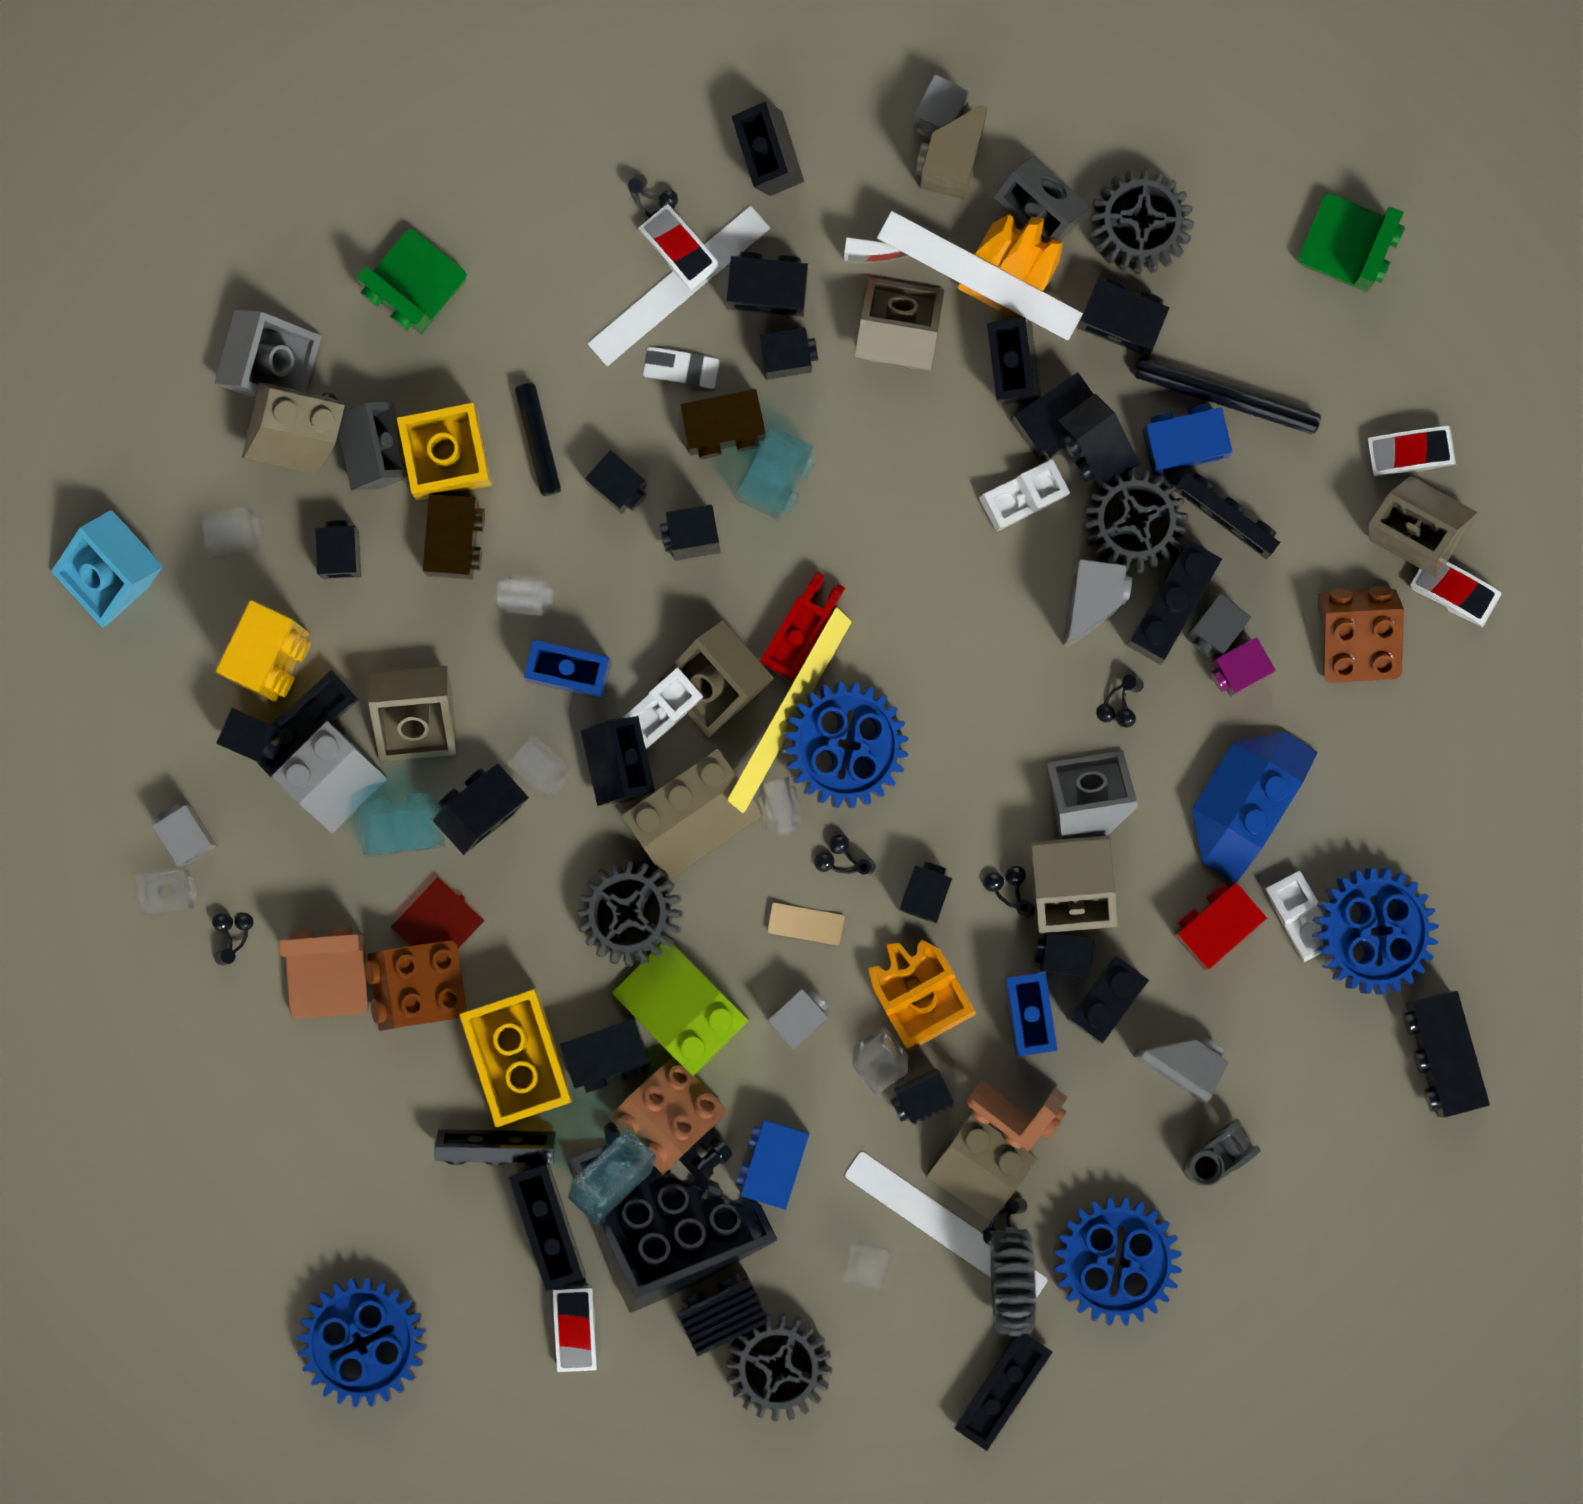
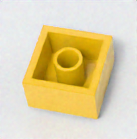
[397,403,492,501]

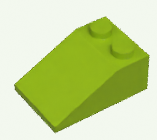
[612,943,749,1076]

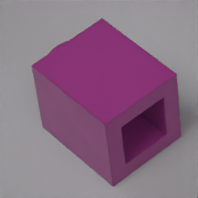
[1211,637,1276,697]

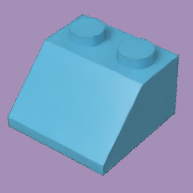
[51,510,163,628]

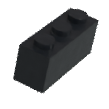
[1126,540,1222,665]
[1403,991,1490,1118]
[508,1163,586,1291]

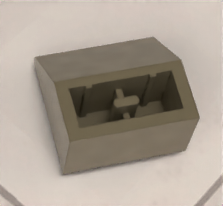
[1369,476,1478,578]
[1031,835,1118,933]

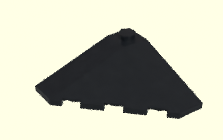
[569,1145,777,1313]

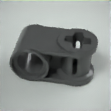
[1183,1118,1261,1186]

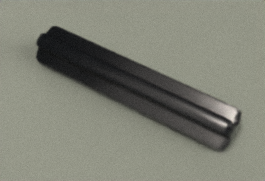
[515,383,561,496]

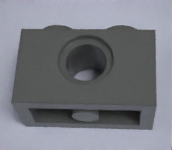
[993,155,1090,244]

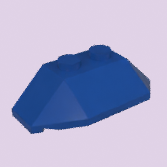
[1191,732,1318,883]

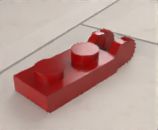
[759,571,846,682]

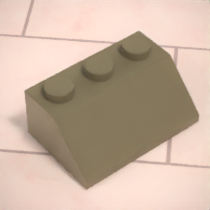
[621,749,763,881]

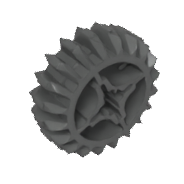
[1089,169,1194,274]
[1082,469,1188,574]
[577,860,683,967]
[990,1227,1036,1336]
[725,1313,832,1421]

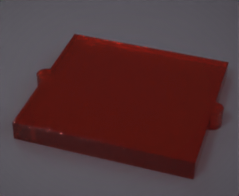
[391,877,485,949]

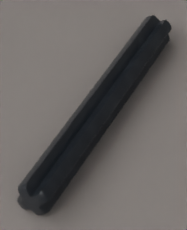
[1134,357,1321,434]

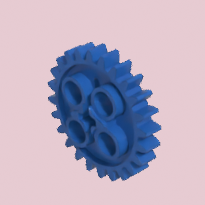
[782,682,909,808]
[1312,867,1439,995]
[1053,1196,1182,1326]
[297,1277,427,1407]

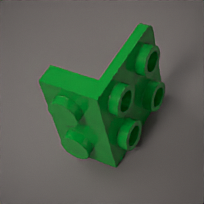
[1298,194,1405,292]
[356,230,467,335]

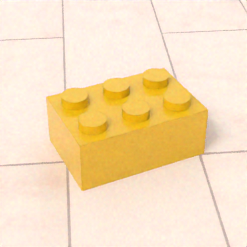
[215,600,311,703]
[459,989,574,1127]

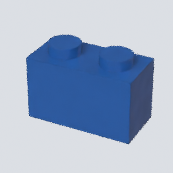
[1142,404,1233,476]
[524,640,612,699]
[1004,972,1058,1057]
[736,1119,809,1210]

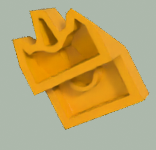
[958,214,1063,319]
[868,940,976,1052]

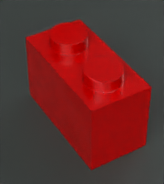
[1174,882,1267,970]

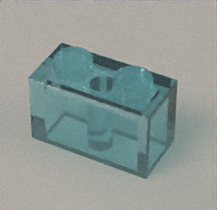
[737,426,817,521]
[358,793,445,857]
[568,1129,656,1225]

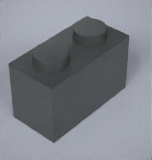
[338,402,408,490]

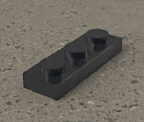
[1175,472,1281,559]
[257,670,359,778]
[434,1129,556,1166]
[954,1334,1053,1451]

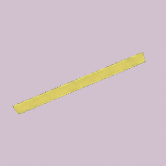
[728,608,851,813]

